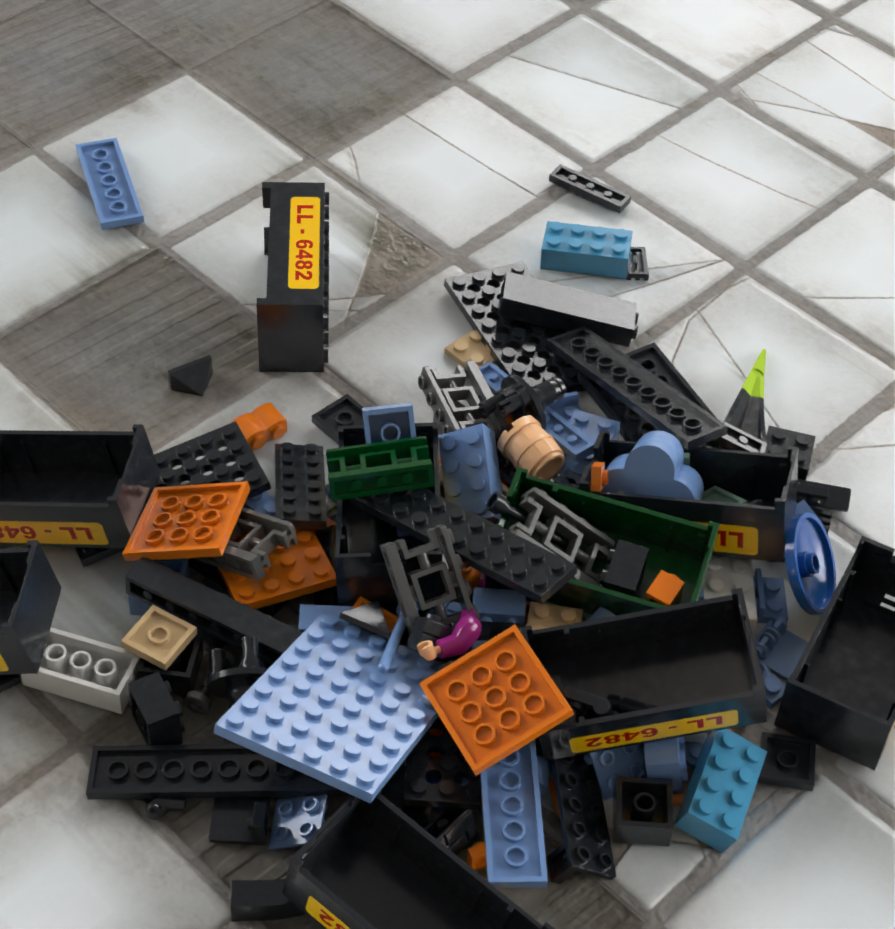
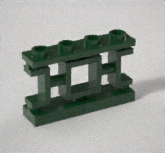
[326,436,435,501]

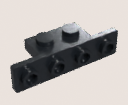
[797,479,851,512]

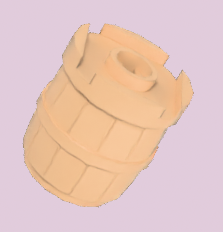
[497,415,565,481]

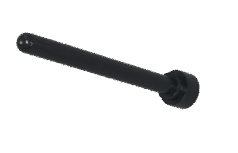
[486,491,586,552]

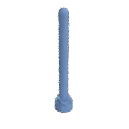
[378,601,419,673]

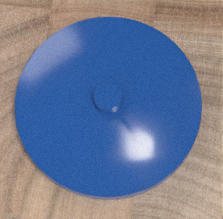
[785,512,836,615]

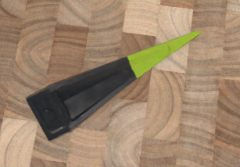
[716,349,767,453]

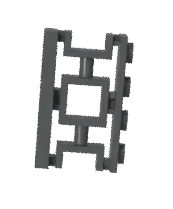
[418,360,509,439]
[509,487,615,587]
[193,508,299,581]
[380,524,480,636]

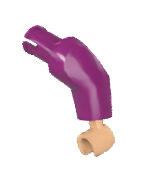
[417,608,482,661]

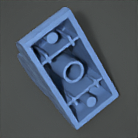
[602,431,704,500]

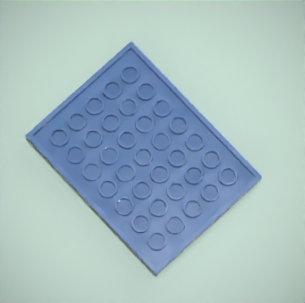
[214,612,443,803]

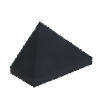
[168,355,213,396]
[339,601,391,640]

